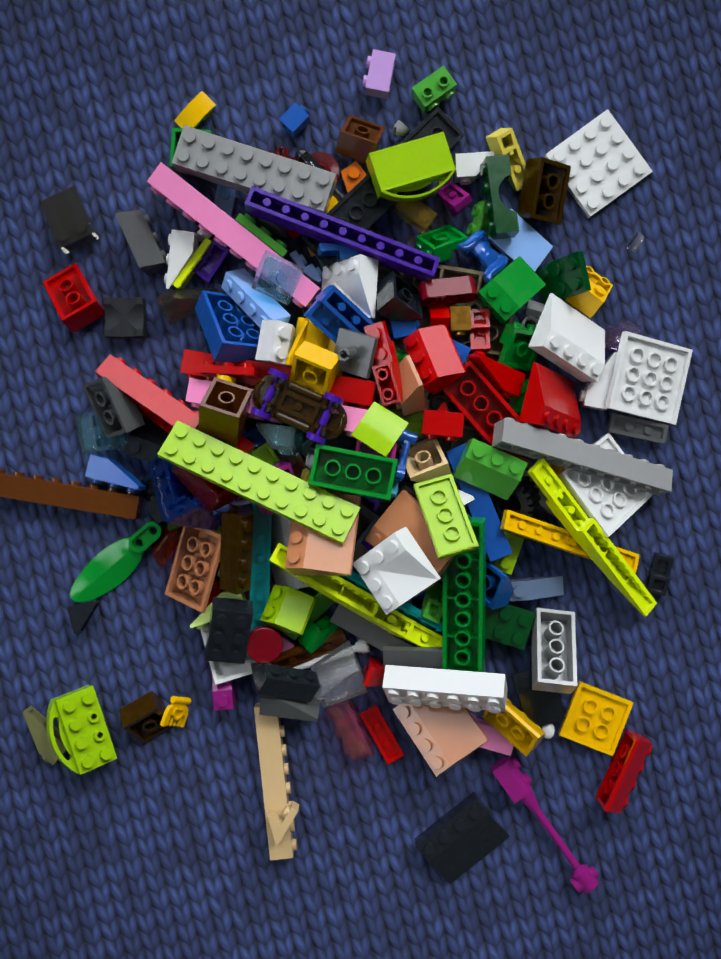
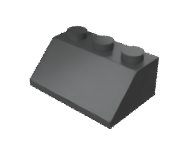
[115,210,168,276]

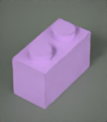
[362,49,396,99]

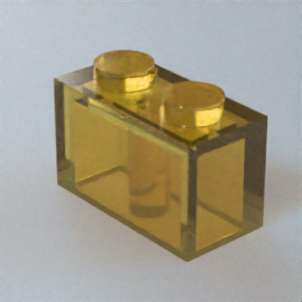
[394,192,437,234]

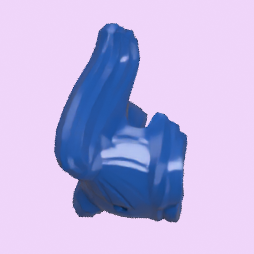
[457,231,508,283]

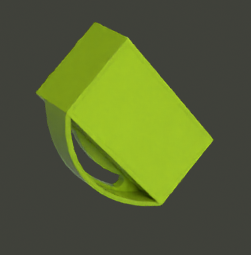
[366,131,456,202]
[46,685,117,775]

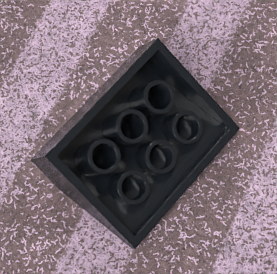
[415,791,510,884]

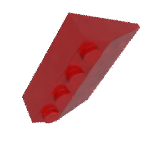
[519,362,581,439]

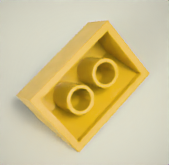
[482,699,546,757]

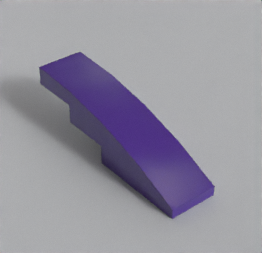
[193,208,255,283]

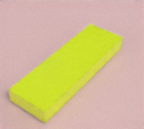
[172,237,212,291]

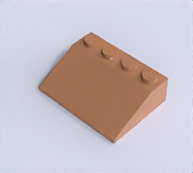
[365,490,455,592]
[285,492,361,576]
[165,520,221,613]
[393,703,489,777]

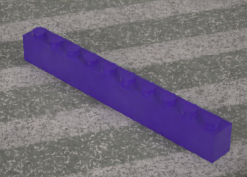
[244,186,440,281]

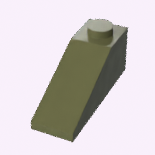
[22,705,66,765]

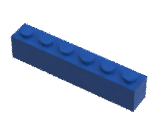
[445,443,512,562]

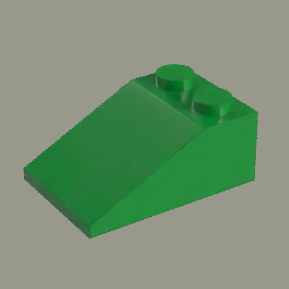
[477,256,546,324]

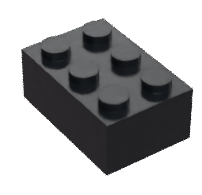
[205,597,253,664]

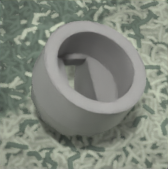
[393,120,410,138]

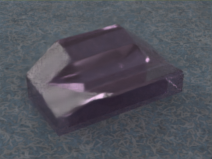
[605,320,642,352]

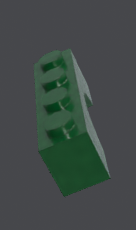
[480,154,519,240]

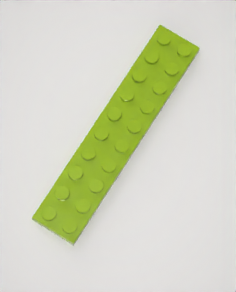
[157,420,361,545]

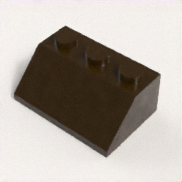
[517,157,571,225]

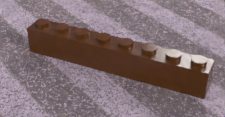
[0,469,143,519]

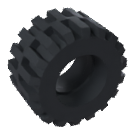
[489,476,541,521]

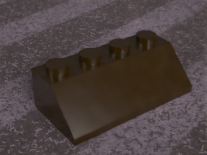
[219,505,254,595]

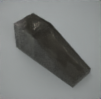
[157,289,219,325]

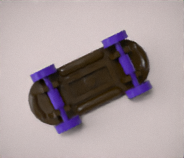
[251,367,347,445]

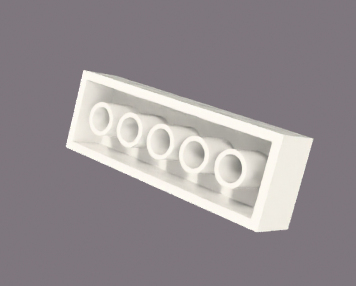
[382,665,508,714]

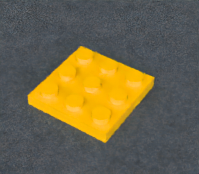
[558,681,634,756]

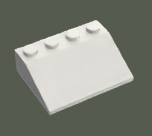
[528,293,605,382]

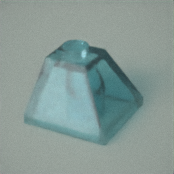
[252,250,304,305]

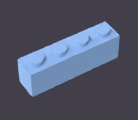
[221,268,291,328]

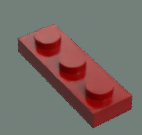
[196,361,260,378]
[359,704,404,765]

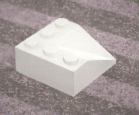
[321,254,379,319]
[353,527,441,615]

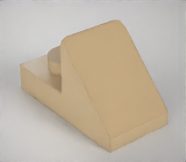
[268,801,299,845]

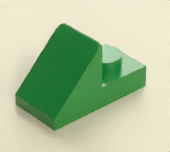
[298,614,339,654]

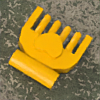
[160,696,191,728]

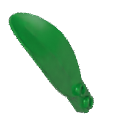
[70,521,163,602]

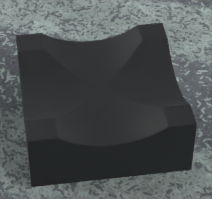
[104,297,147,338]

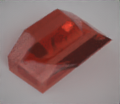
[151,526,182,567]

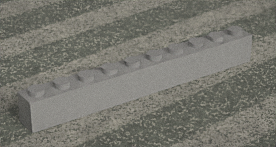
[492,418,673,496]

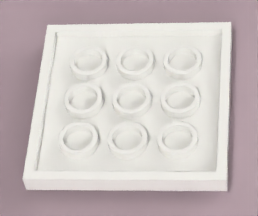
[544,109,653,218]
[605,331,693,425]
[558,433,654,537]

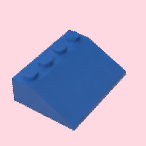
[195,290,261,363]

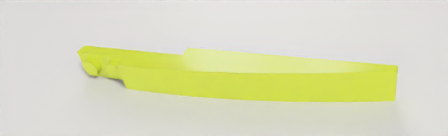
[528,458,657,617]
[269,543,442,647]

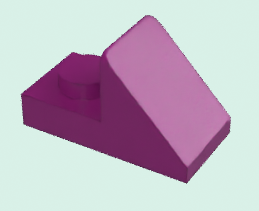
[436,181,473,216]

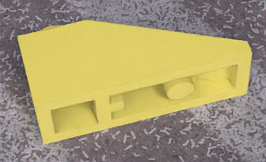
[485,128,526,191]

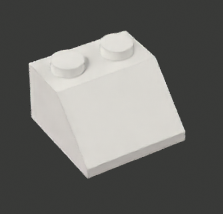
[255,320,296,367]

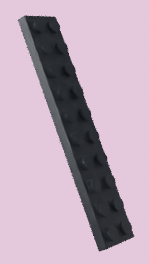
[301,107,464,268]

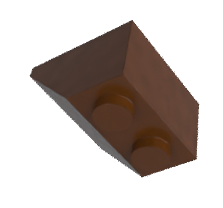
[335,115,385,164]

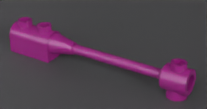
[490,756,600,893]

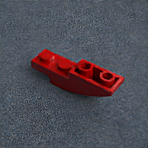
[364,321,403,406]

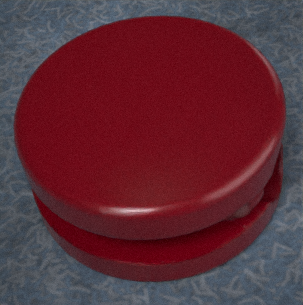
[247,625,283,664]

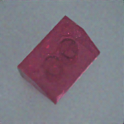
[326,694,373,760]

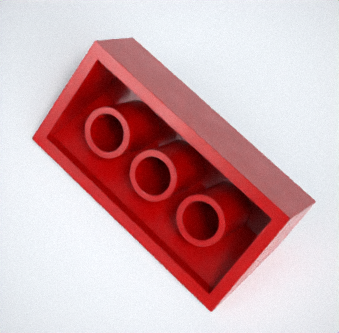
[595,729,652,813]

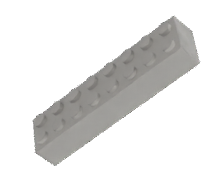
[172,125,337,214]

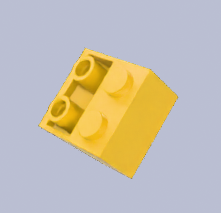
[565,266,613,318]

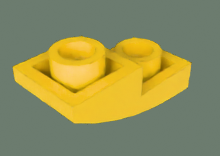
[174,91,217,129]

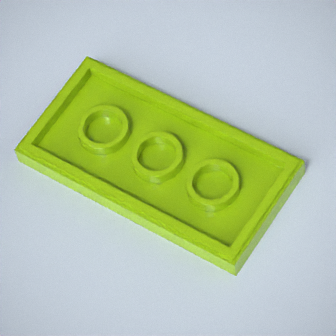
[413,473,479,560]

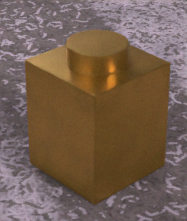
[450,306,471,336]

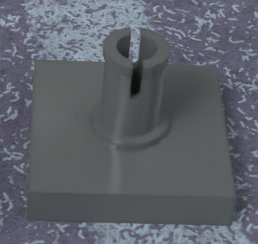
[334,328,379,379]

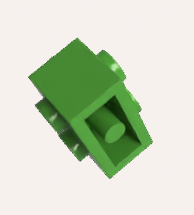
[411,65,457,114]

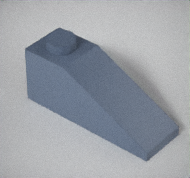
[509,576,564,601]

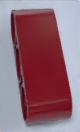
[418,276,478,307]

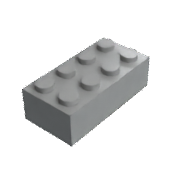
[531,608,577,694]

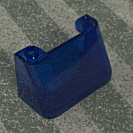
[149,456,222,530]

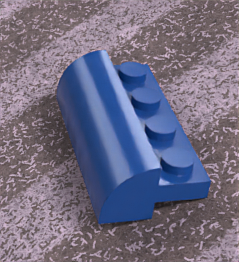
[304,285,391,344]

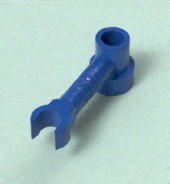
[394,429,418,481]

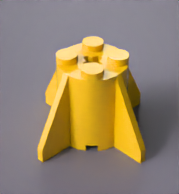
[286,317,344,376]

